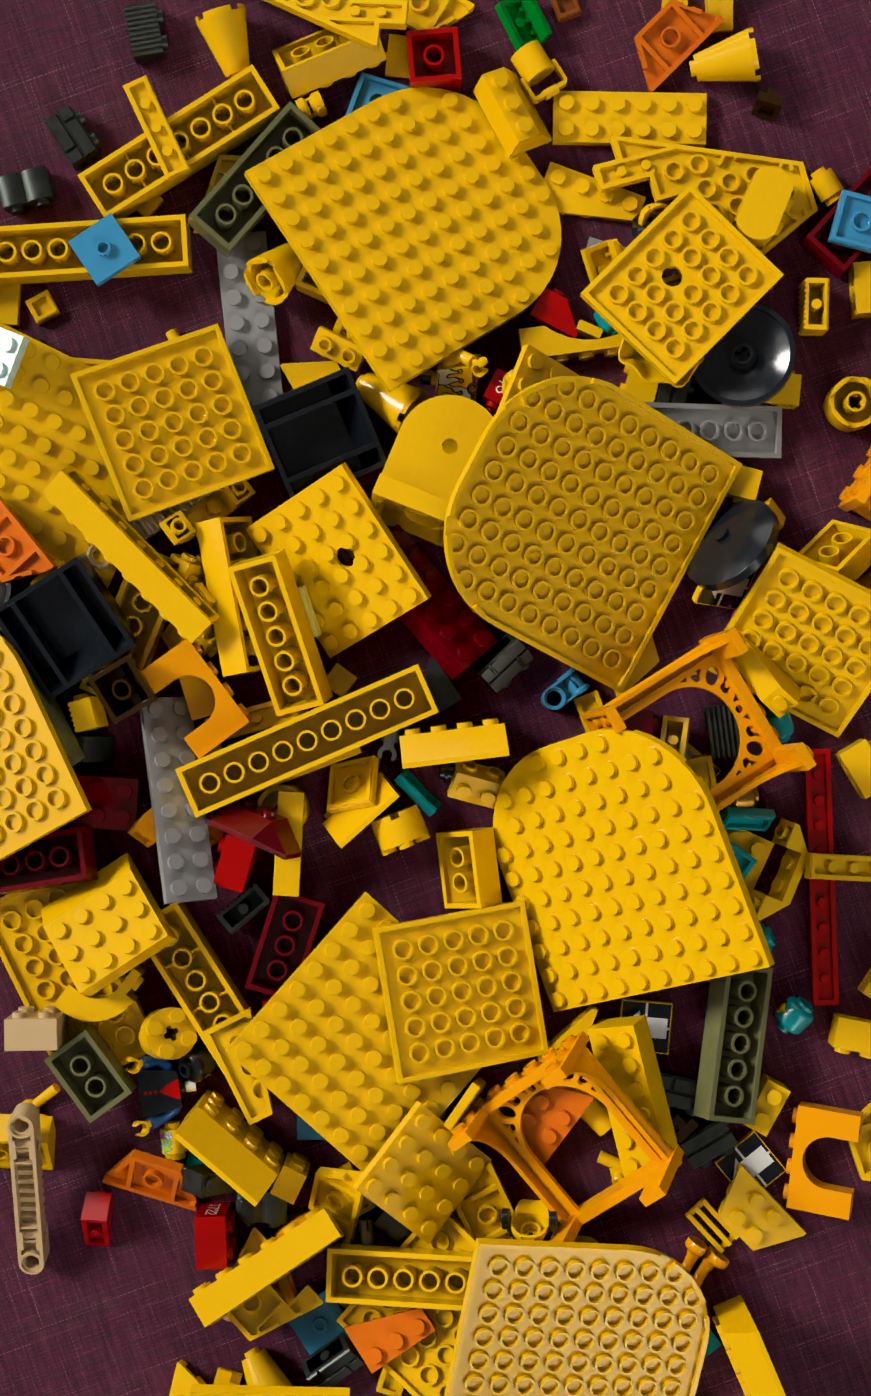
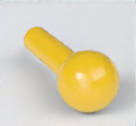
[22,1083,60,1112]

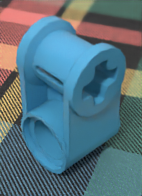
[541,668,590,710]

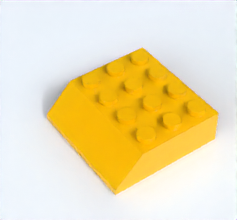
[399,718,510,769]
[41,853,177,996]
[173,1089,285,1207]
[712,1295,786,1396]

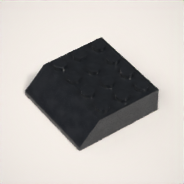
[252,367,387,498]
[0,553,137,700]

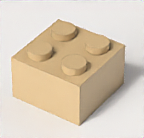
[4,1005,68,1051]

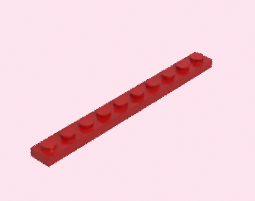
[803,748,839,1006]

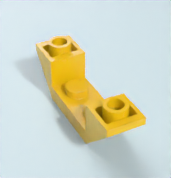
[159,480,256,546]
[750,818,808,920]

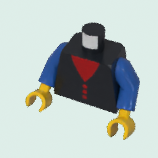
[125,1056,198,1137]

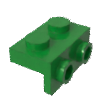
[494,0,552,51]

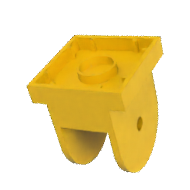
[371,395,493,548]

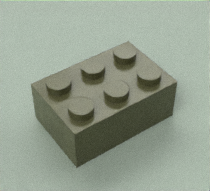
[44,1024,137,1123]

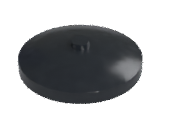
[693,303,796,408]
[686,500,779,591]

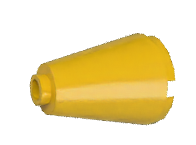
[195,3,250,78]
[689,27,761,82]
[244,242,303,305]
[356,372,429,434]
[242,1346,293,1386]

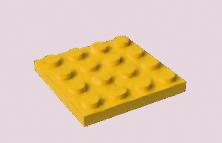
[353,1101,492,1244]

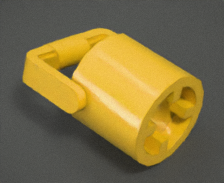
[510,40,567,104]

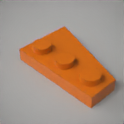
[344,1308,437,1373]

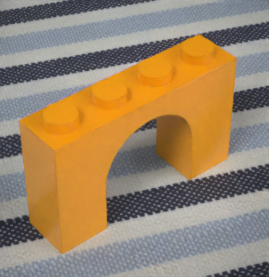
[141,640,250,759]
[783,1101,863,1220]

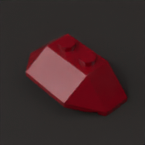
[205,798,301,860]

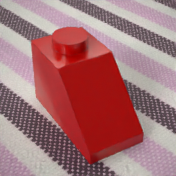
[529,287,578,338]
[80,1190,114,1247]

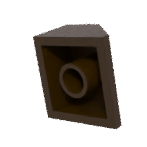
[87,654,158,724]

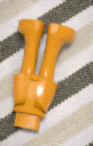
[682,1235,729,1288]

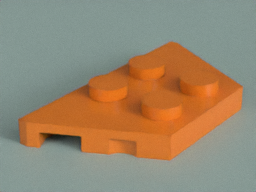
[633,0,724,92]
[0,496,58,583]
[522,1086,595,1165]
[102,1149,199,1212]

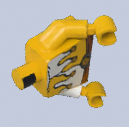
[421,349,489,402]

